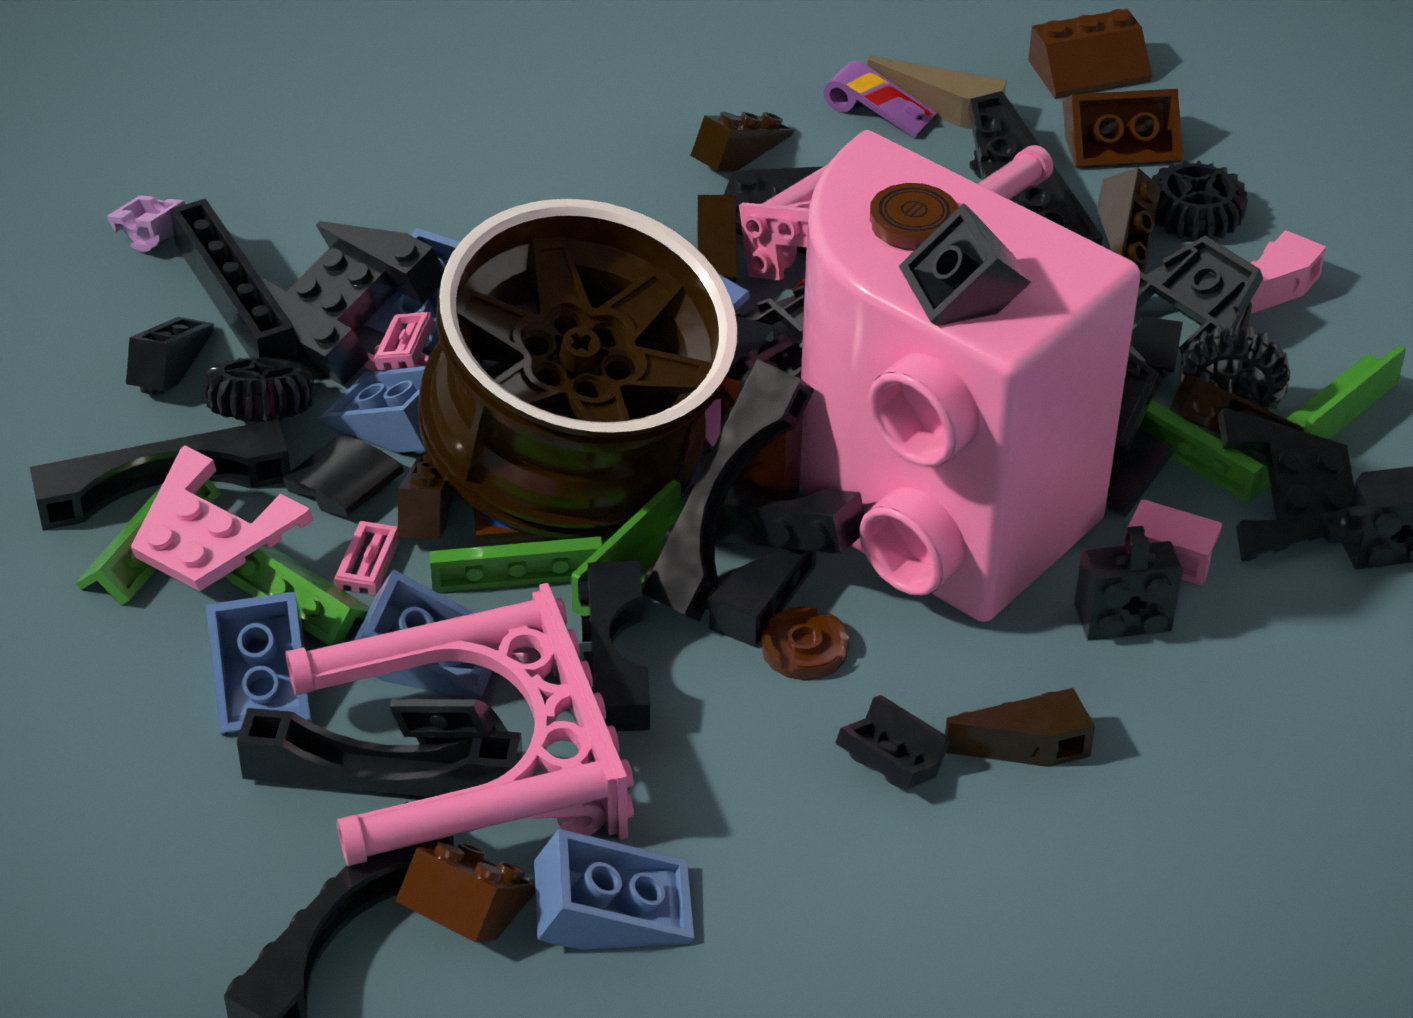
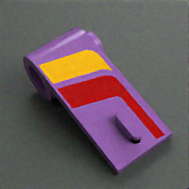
[823,61,937,139]

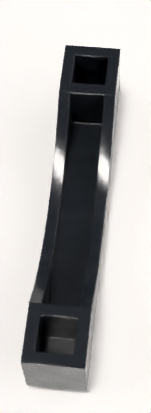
[642,359,814,622]
[30,419,291,530]
[237,708,523,797]
[224,801,454,1018]

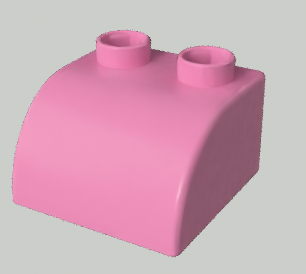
[800,130,1140,622]

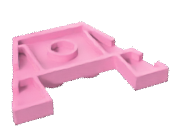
[131,445,313,592]

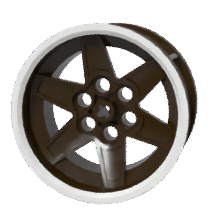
[417,199,737,539]

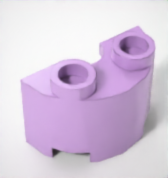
[106,195,185,252]

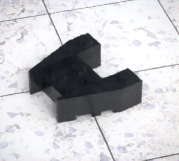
[262,221,445,386]

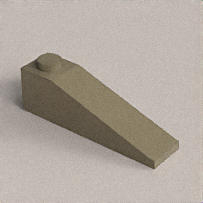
[867,55,1007,129]

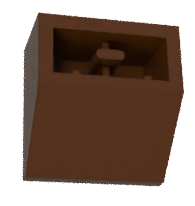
[395,842,535,942]

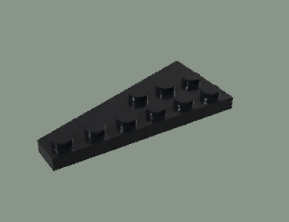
[968,91,1103,245]

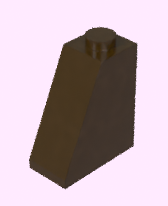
[697,195,737,284]

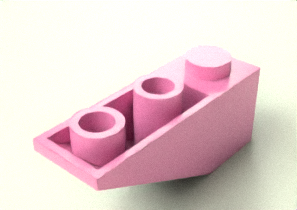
[1251,230,1327,314]

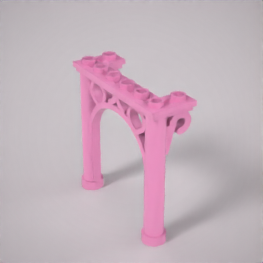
[739,145,1053,280]
[286,583,634,866]

